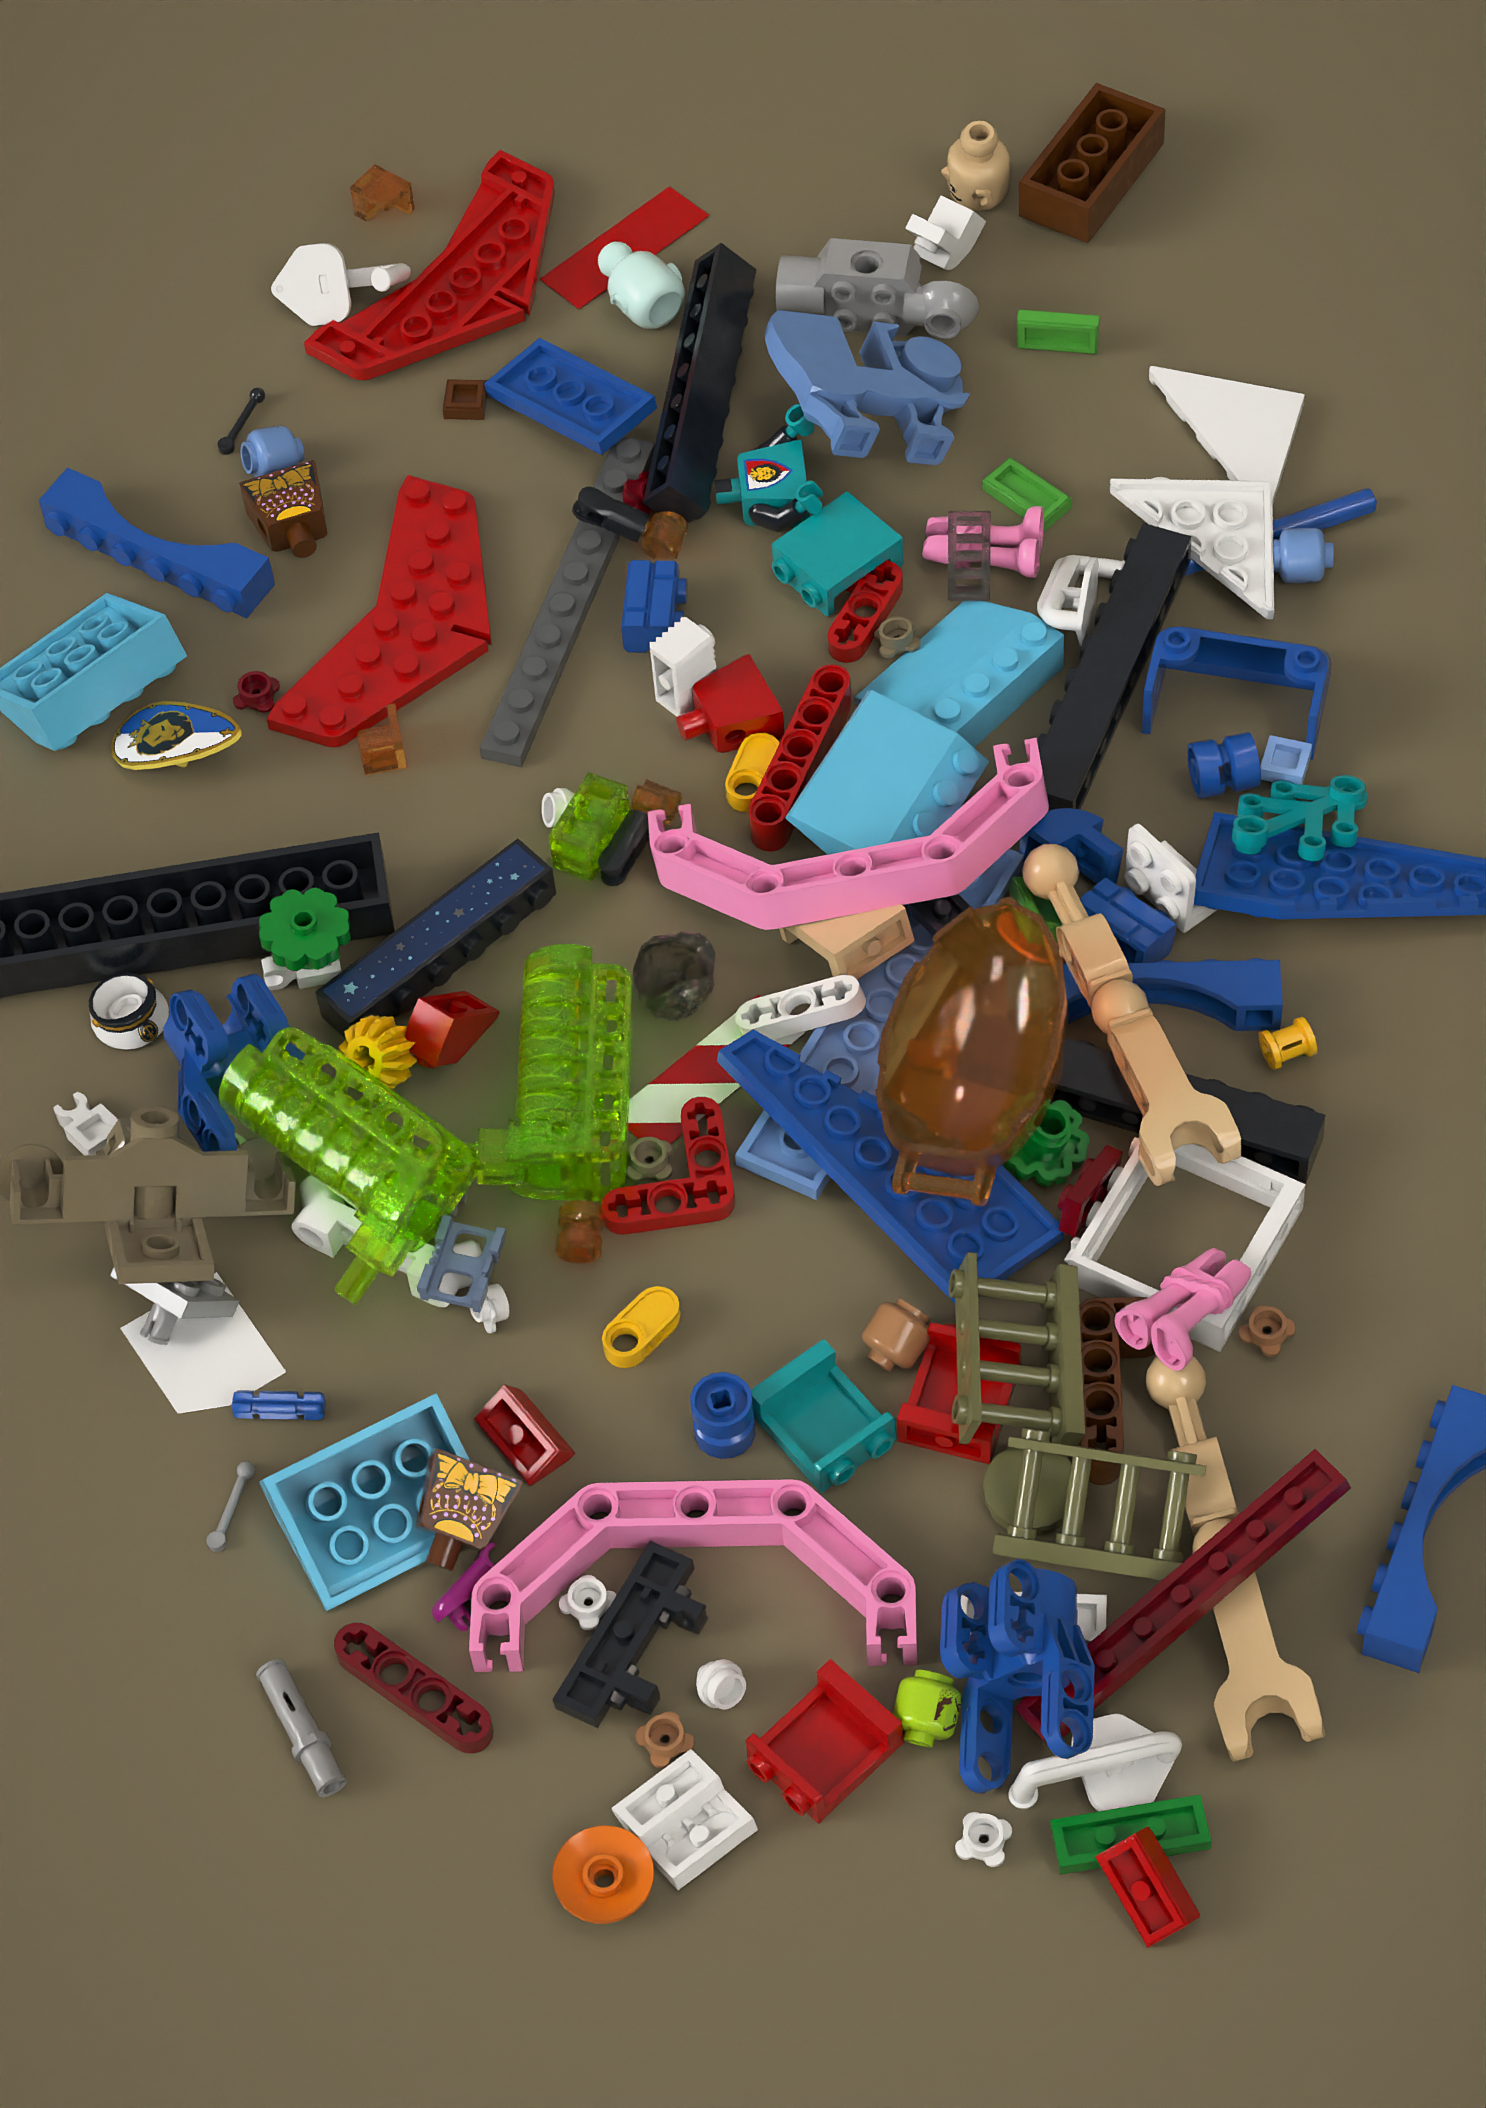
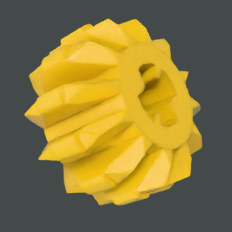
[338,1015,417,1092]

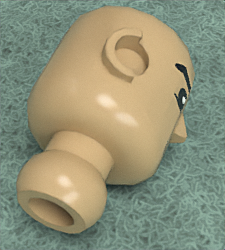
[941,120,1011,211]

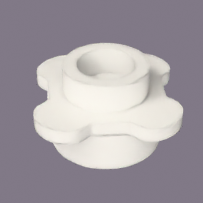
[470,1283,509,1334]
[559,1575,616,1630]
[955,1812,1012,1867]

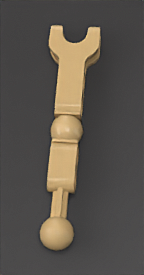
[1022,843,1241,1186]
[1146,1356,1326,1762]

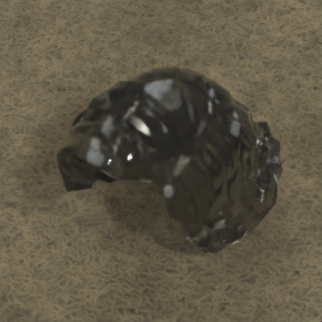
[631,931,716,1021]

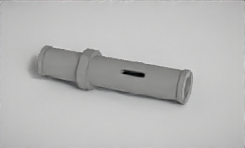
[256,1659,347,1797]

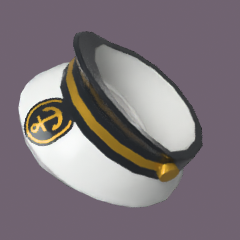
[89,972,169,1050]

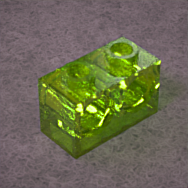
[548,772,630,881]

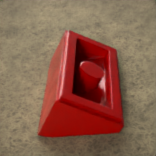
[474,1385,575,1486]
[1095,1826,1200,1948]

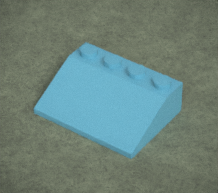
[0,593,187,751]
[854,597,1064,748]
[785,690,989,855]
[259,1393,470,1611]

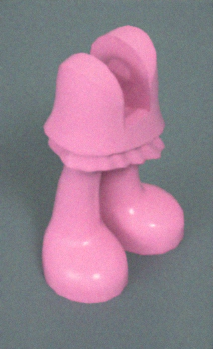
[922,506,1044,578]
[1114,1248,1251,1371]

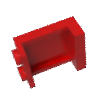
[897,1323,1021,1464]
[745,1659,903,1824]

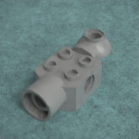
[776,238,980,339]

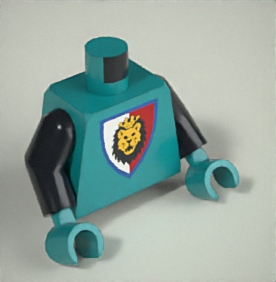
[714,404,823,532]

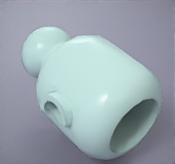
[598,242,685,329]

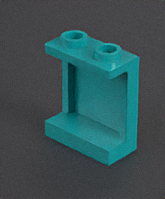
[772,491,904,617]
[751,1339,896,1493]

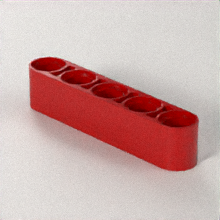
[749,664,852,852]

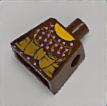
[239,460,328,558]
[416,1448,523,1572]

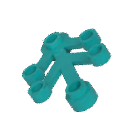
[1231,775,1368,861]

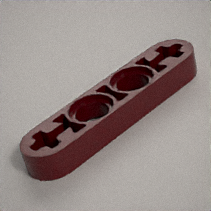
[334,1622,494,1754]

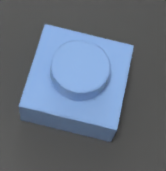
[1260,735,1312,785]

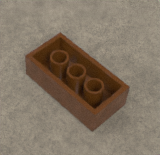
[1019,83,1165,243]

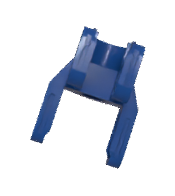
[163,974,343,1152]
[940,1559,1095,1794]

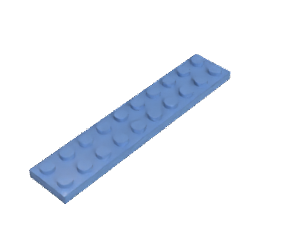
[735,849,1024,1200]

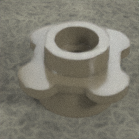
[874,617,921,658]
[627,1137,672,1182]

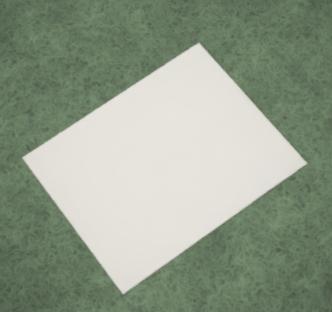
[120,1272,286,1414]

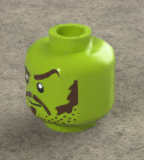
[892,1670,962,1748]

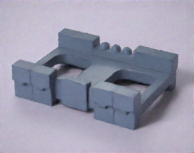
[417,1214,506,1313]

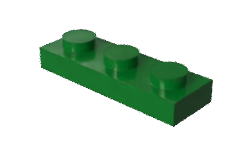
[1050,1794,1211,1875]

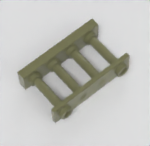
[949,1252,1085,1456]
[992,1428,1207,1581]

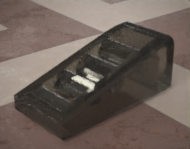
[948,511,991,601]

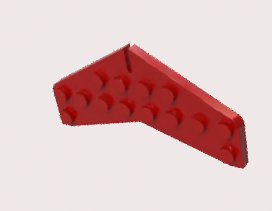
[304,150,555,380]
[267,475,492,747]

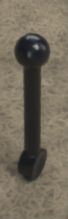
[217,388,265,455]

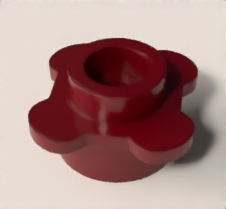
[622,471,652,515]
[233,671,280,713]

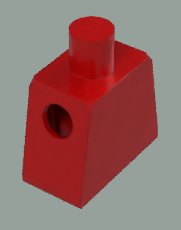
[676,654,785,753]

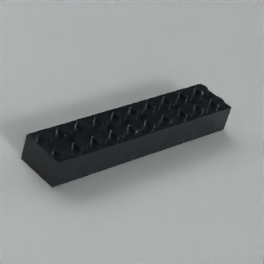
[0,832,395,997]

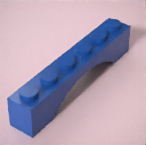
[39,467,275,618]
[1007,958,1283,1034]
[1356,1385,1486,1673]

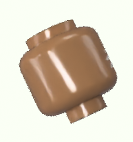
[862,1298,930,1372]

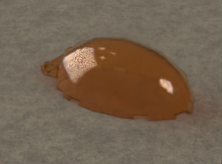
[875,897,1069,1206]

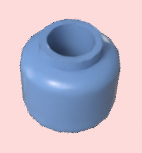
[240,425,304,478]
[1273,528,1334,583]

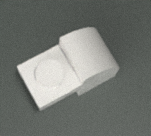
[905,196,986,270]

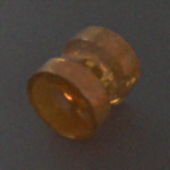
[555,1200,604,1264]

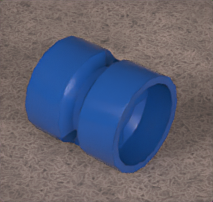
[1187,732,1261,799]
[690,1372,756,1459]

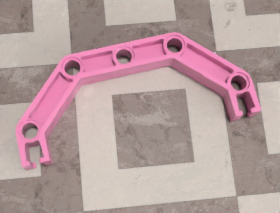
[648,738,1049,930]
[469,1479,917,1672]

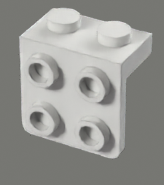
[1124,824,1217,933]

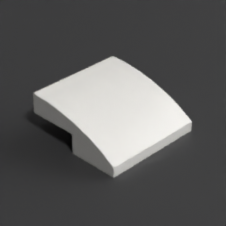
[611,1749,758,1890]

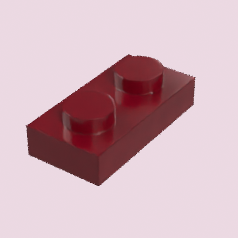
[1057,1145,1123,1237]

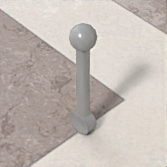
[206,1461,255,1552]

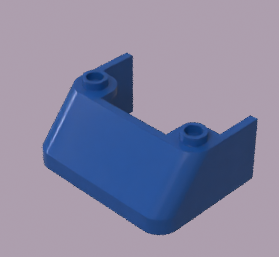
[1142,626,1332,760]

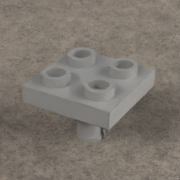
[110,1268,240,1345]

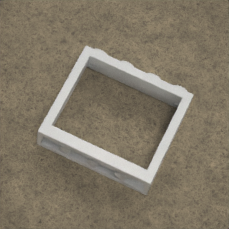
[1064,1137,1306,1352]

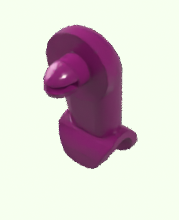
[431,1542,496,1632]

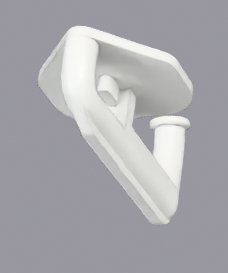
[271,243,411,326]
[1037,555,1125,647]
[1008,1714,1182,1811]

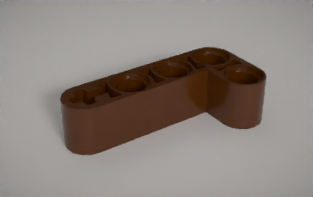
[1079,1297,1155,1485]

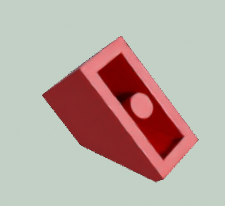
[404,990,500,1069]

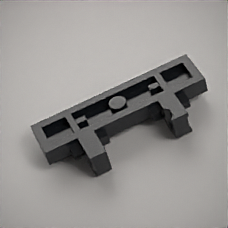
[552,1541,709,1728]

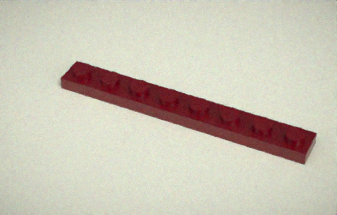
[1014,1449,1351,1749]

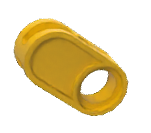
[725,733,779,812]
[602,1286,681,1368]

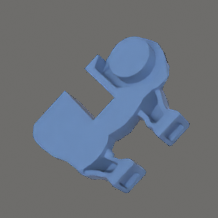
[764,310,970,465]

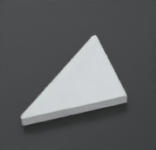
[1149,366,1305,507]
[1110,479,1274,619]

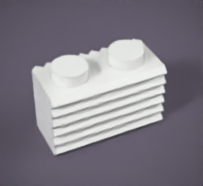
[650,617,718,716]

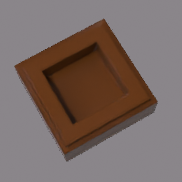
[443,379,487,420]

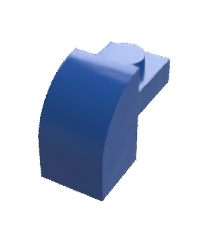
[1018,808,1123,884]

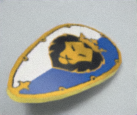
[111,701,242,770]

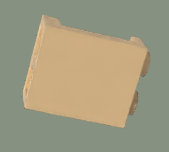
[779,904,915,979]

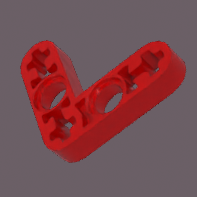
[827,560,903,663]
[601,1097,735,1235]

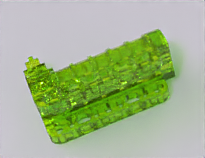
[435,944,632,1201]
[219,1027,480,1305]

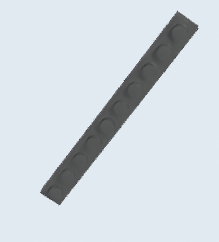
[480,437,655,767]

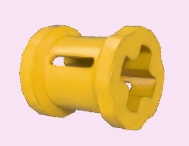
[1258,1017,1317,1070]

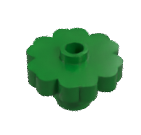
[259,888,351,971]
[994,1094,1090,1187]

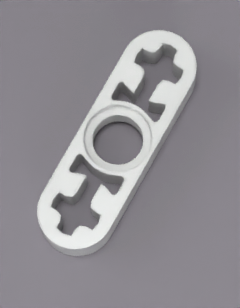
[735,975,866,1040]

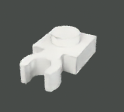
[53,1092,118,1156]

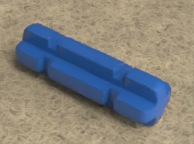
[232,1390,326,1420]

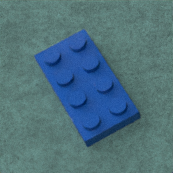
[484,338,657,455]

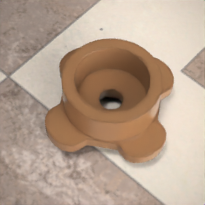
[1239,1305,1296,1357]
[635,1711,695,1768]

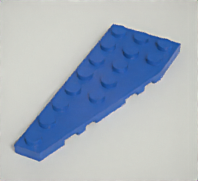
[1194,812,1486,920]
[717,1029,1065,1304]

